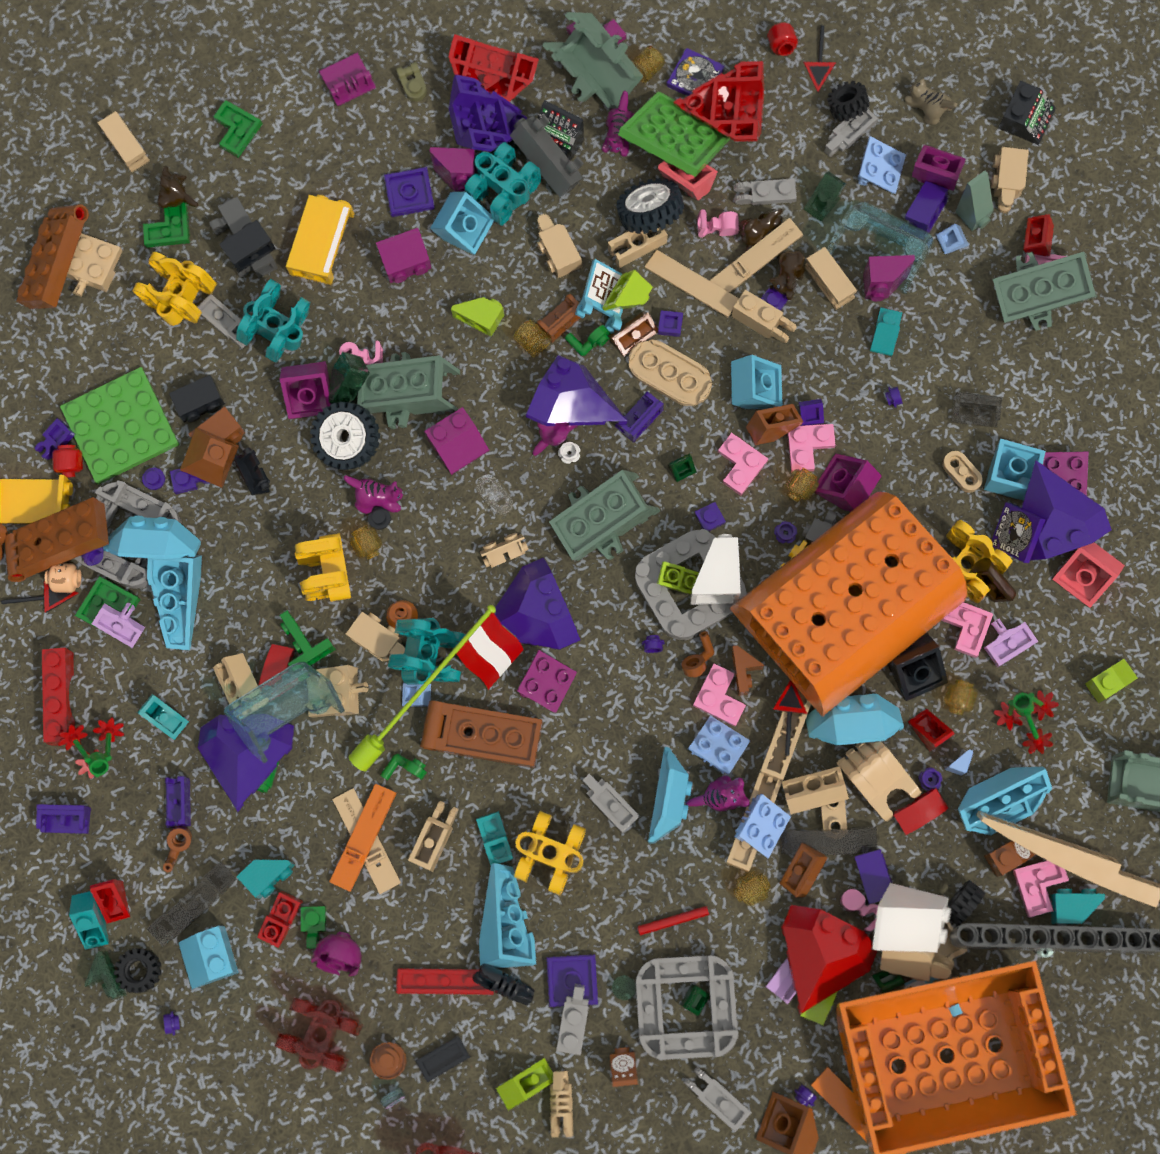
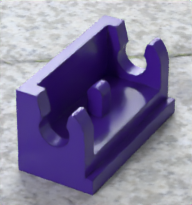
[905,181,948,236]
[615,392,664,443]
[165,776,191,828]
[36,804,91,834]
[855,849,892,904]

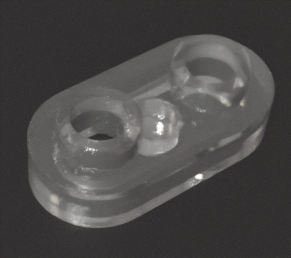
[476,475,513,516]

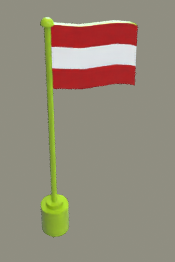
[349,605,523,771]

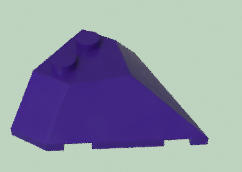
[449,75,527,152]
[526,355,628,426]
[1022,459,1112,561]
[494,557,581,650]
[198,714,294,812]

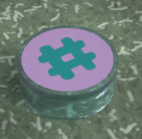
[380,1088,406,1110]

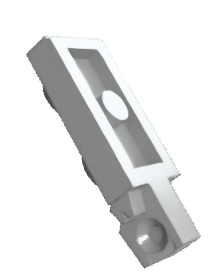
[824,108,878,157]
[583,774,640,833]
[556,984,589,1055]

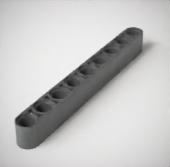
[949,923,1160,954]

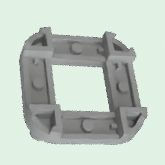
[74,481,182,589]
[635,529,746,640]
[636,956,738,1060]

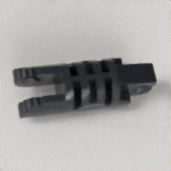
[472,964,534,1006]

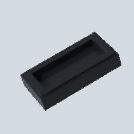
[416,1035,471,1083]

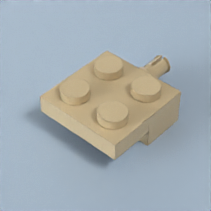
[67,233,123,297]
[308,665,368,718]

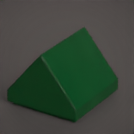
[668,453,697,482]
[872,970,905,994]
[680,984,710,1016]

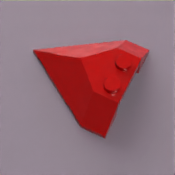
[448,34,539,102]
[673,61,764,142]
[781,905,878,1015]

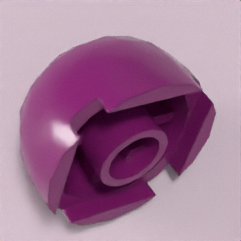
[311,932,362,976]

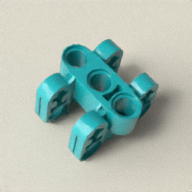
[465,142,541,226]
[236,279,310,363]
[387,618,466,685]

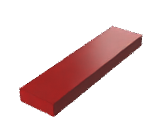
[396,969,494,995]

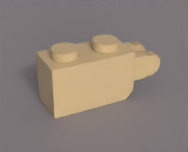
[991,147,1029,214]
[537,214,582,278]
[732,290,797,343]
[346,612,405,662]
[408,801,458,872]
[880,951,954,982]

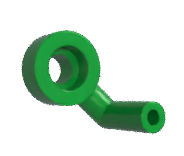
[565,325,610,356]
[380,754,427,781]

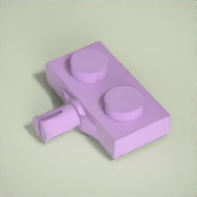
[92,603,145,648]
[984,618,1038,668]

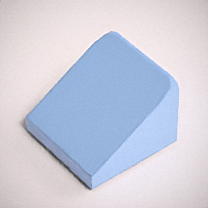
[936,224,969,254]
[402,683,431,707]
[945,749,973,776]

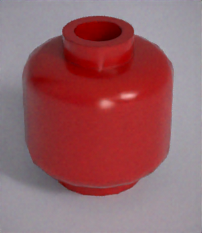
[767,22,798,56]
[52,445,83,478]

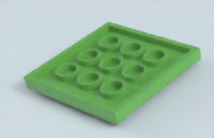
[618,91,730,177]
[60,367,180,485]

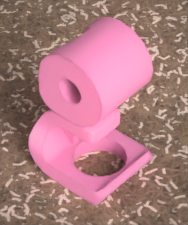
[697,210,739,238]
[339,340,383,367]
[840,889,878,932]

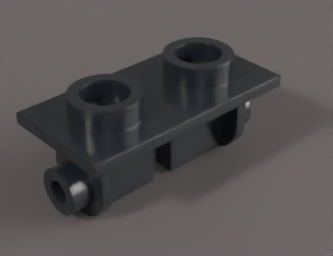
[234,447,271,496]

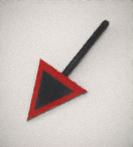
[804,25,836,92]
[1,581,79,613]
[772,680,807,756]

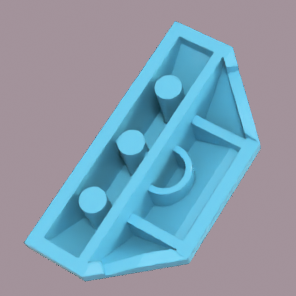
[103,515,201,559]
[805,694,904,745]
[648,747,693,844]
[958,767,1052,835]

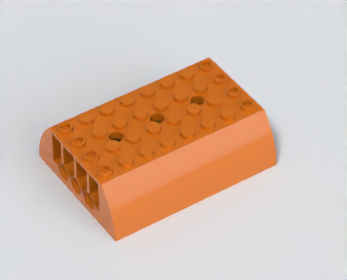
[730,492,967,717]
[837,961,1076,1154]

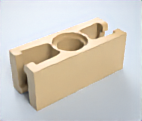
[98,111,150,172]
[608,228,667,268]
[804,247,857,310]
[213,653,267,715]
[782,766,849,814]

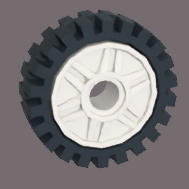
[616,178,684,234]
[310,402,380,470]

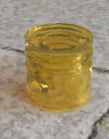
[632,45,665,83]
[513,319,551,357]

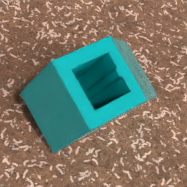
[236,860,295,899]
[1050,889,1105,924]
[69,891,109,950]

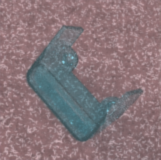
[828,202,933,294]
[224,662,345,763]

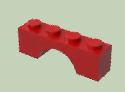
[42,648,75,746]

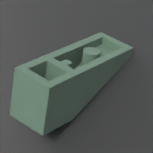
[955,171,993,231]

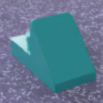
[870,307,902,356]
[137,694,189,740]

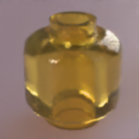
[785,467,819,502]
[349,525,383,560]
[943,679,978,715]
[734,870,772,907]

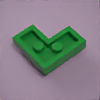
[213,100,262,158]
[143,202,190,248]
[75,576,141,628]

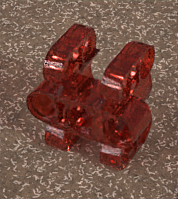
[274,997,363,1072]

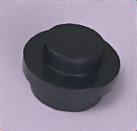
[368,507,391,530]

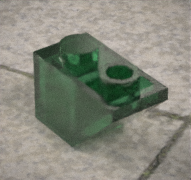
[328,352,370,404]

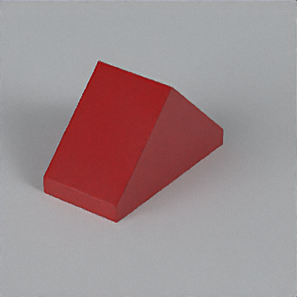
[908,709,954,752]
[90,879,130,923]

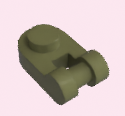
[396,61,427,102]

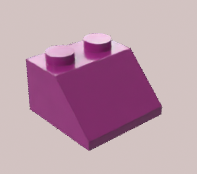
[912,145,966,191]
[430,147,477,192]
[376,228,432,283]
[863,255,915,302]
[280,361,332,419]
[424,407,489,475]
[812,453,882,512]

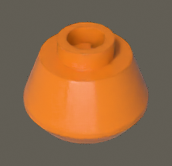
[386,600,418,629]

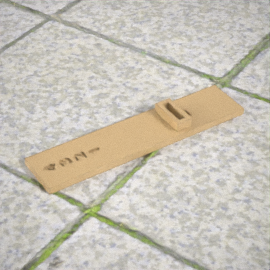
[710,218,803,293]
[645,250,739,318]
[332,788,401,894]

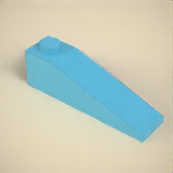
[147,555,202,650]
[479,863,536,968]

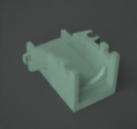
[542,12,643,109]
[993,252,1097,331]
[357,352,460,429]
[549,470,660,561]
[1107,750,1160,812]

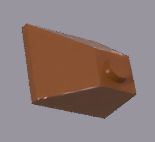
[180,428,239,488]
[756,1092,819,1154]

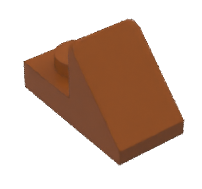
[731,646,764,696]

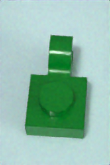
[301,906,326,949]

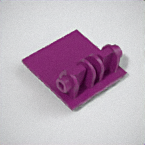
[319,53,376,106]
[1043,451,1089,496]
[517,650,577,713]

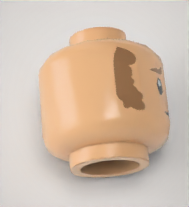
[45,563,82,593]

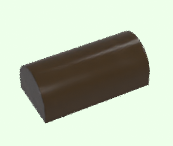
[969,558,1016,602]

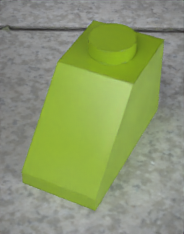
[602,270,653,311]
[451,297,504,337]
[1085,659,1138,703]
[496,1058,553,1110]

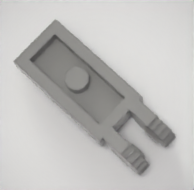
[733,179,797,205]
[197,294,255,349]
[684,1066,751,1132]

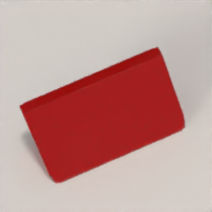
[1024,214,1054,257]

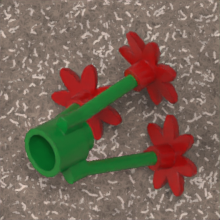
[993,690,1059,754]
[58,717,124,779]

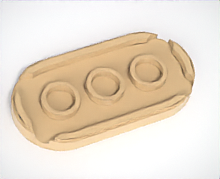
[629,340,712,406]

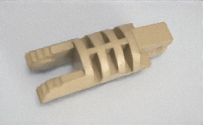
[550,1071,573,1137]

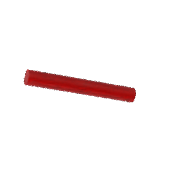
[637,906,709,936]

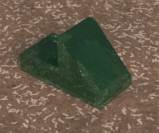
[804,171,846,222]
[84,951,127,1000]

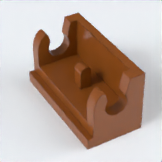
[535,294,581,343]

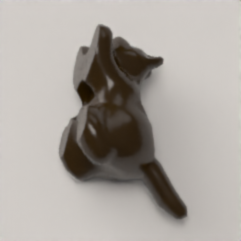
[157,166,199,208]
[738,209,783,254]
[769,250,805,300]

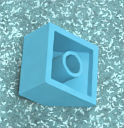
[430,192,494,255]
[731,355,782,409]
[984,439,1046,501]
[179,926,239,989]

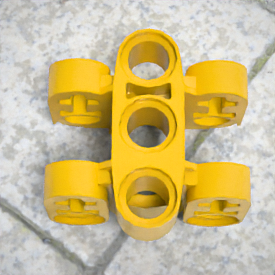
[133,252,217,326]
[946,520,1013,603]
[295,533,351,602]
[514,811,586,896]

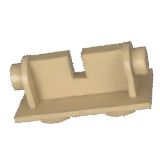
[480,533,529,568]

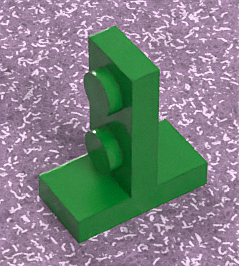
[280,610,336,675]

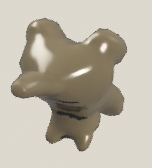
[904,79,957,125]

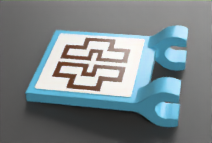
[575,259,623,334]

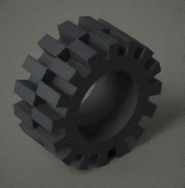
[827,81,870,121]
[947,880,986,926]
[114,948,162,993]

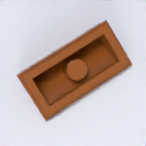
[608,312,658,356]
[779,843,828,898]

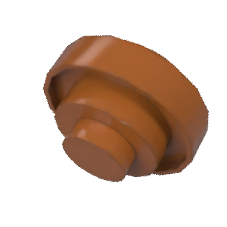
[370,1042,407,1080]

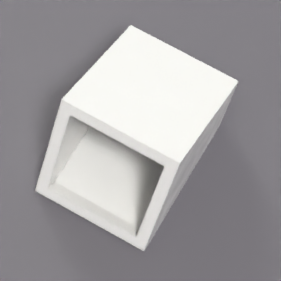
[691,534,741,605]
[873,883,951,952]

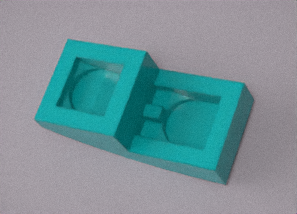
[476,811,514,865]

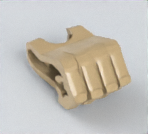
[836,741,921,822]

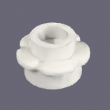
[558,442,580,464]

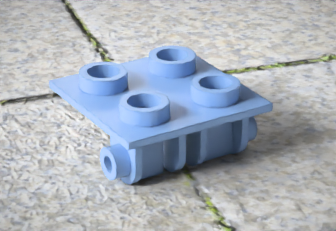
[857,136,906,194]
[688,715,750,775]
[735,794,791,859]

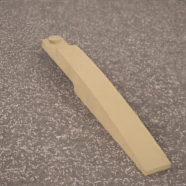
[726,687,811,872]
[976,811,1160,908]

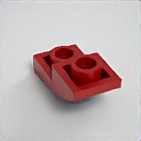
[258,644,295,697]
[894,787,948,835]
[257,891,303,948]

